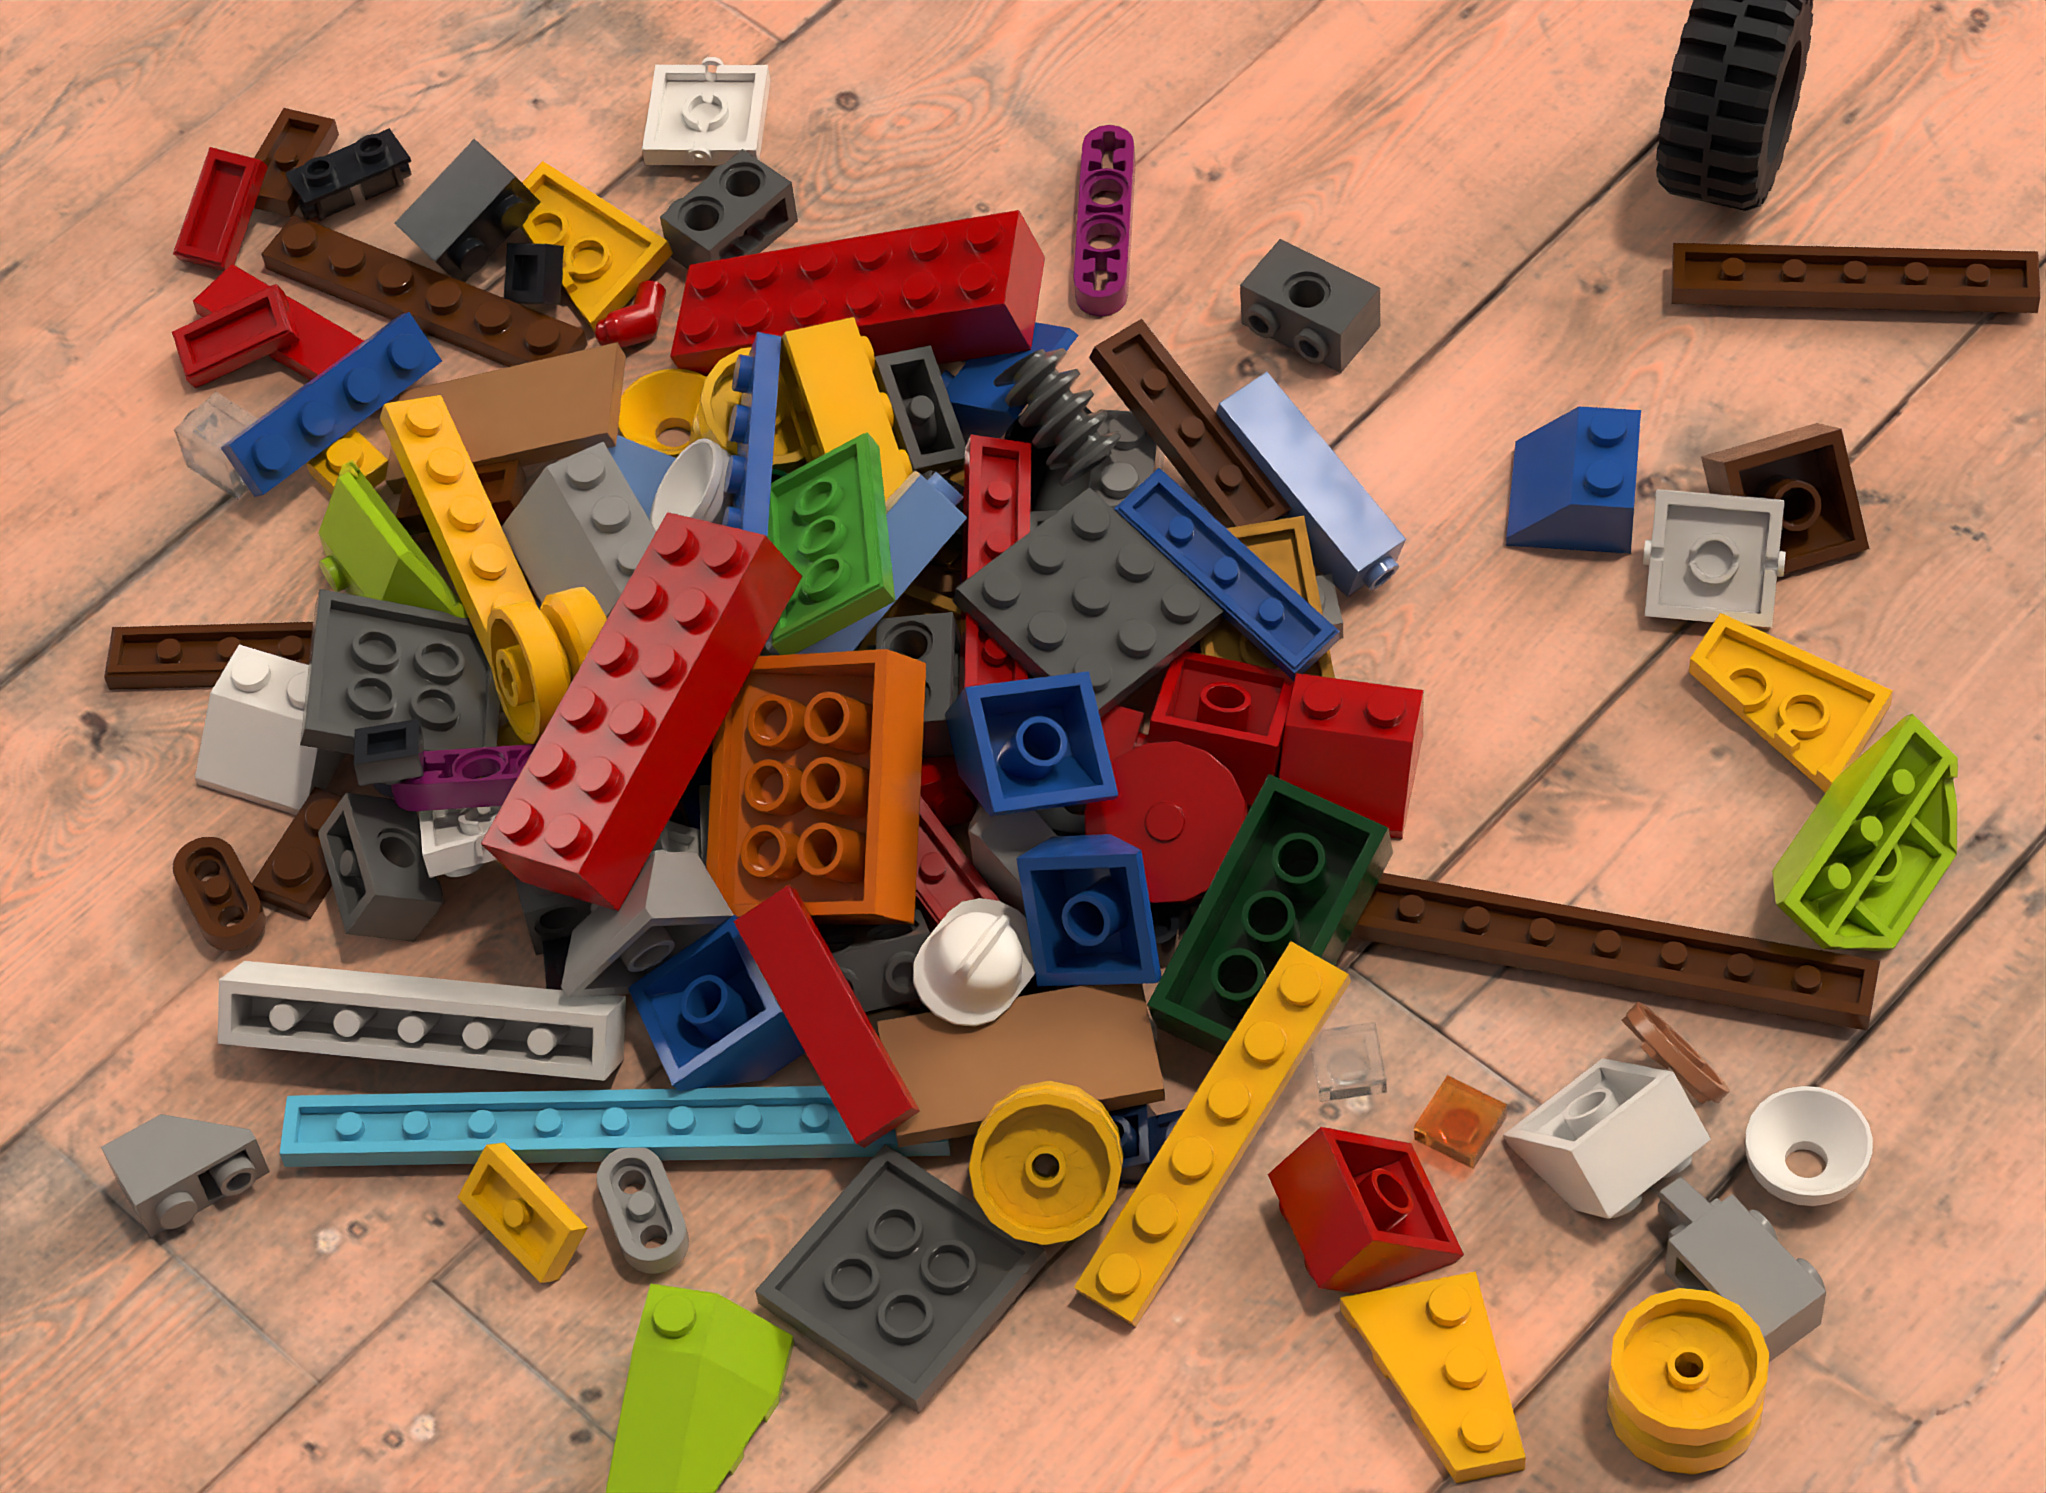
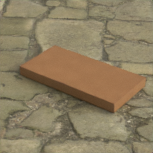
[385,342,626,495]
[877,984,1165,1148]

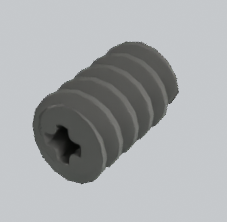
[993,348,1121,487]

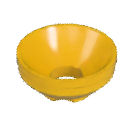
[618,369,706,458]

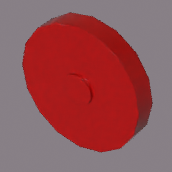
[1084,741,1248,906]

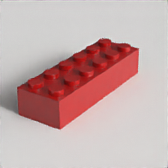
[670,210,1045,377]
[481,512,802,911]

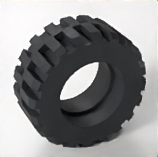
[1656,0,1813,211]

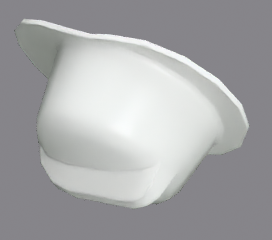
[913,898,1035,1027]

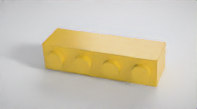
[779,317,913,502]

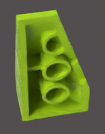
[605,1283,794,1493]

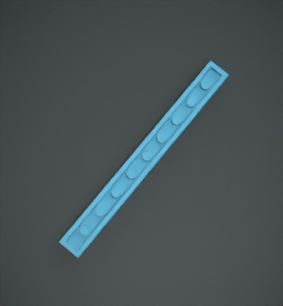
[279,1086,951,1167]

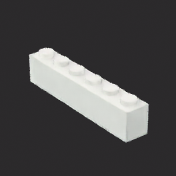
[218,961,626,1081]

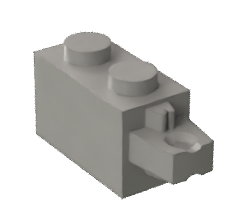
[1658,1177,1826,1362]

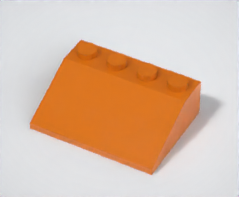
[706,649,926,925]

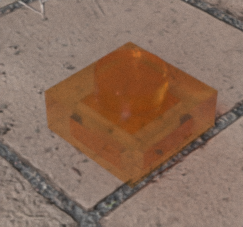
[1414,1075,1507,1169]

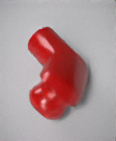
[595,281,666,348]

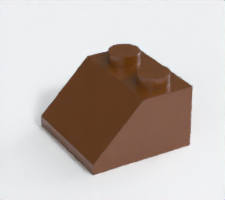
[1701,423,1869,574]

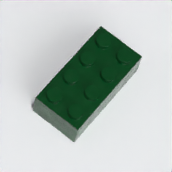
[1147,774,1393,1056]

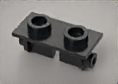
[285,128,412,221]

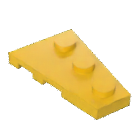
[520,161,673,334]
[1689,613,1893,793]
[1340,1271,1526,1483]

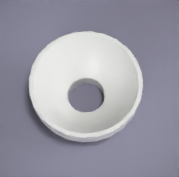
[650,438,734,531]
[1745,1086,1873,1206]

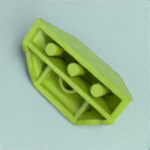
[318,460,468,618]
[1772,713,1958,951]

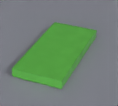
[767,432,895,655]

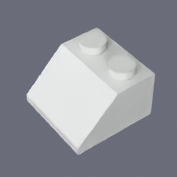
[195,645,346,815]
[1503,1058,1711,1219]

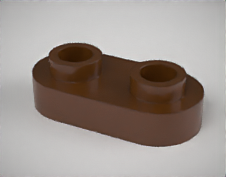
[172,837,266,951]

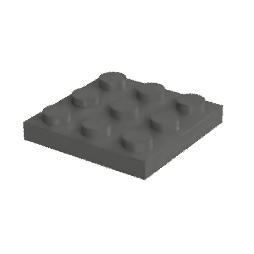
[952,487,1224,718]
[300,589,500,778]
[755,1144,1047,1413]

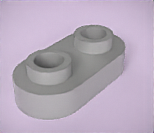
[597,1148,689,1274]

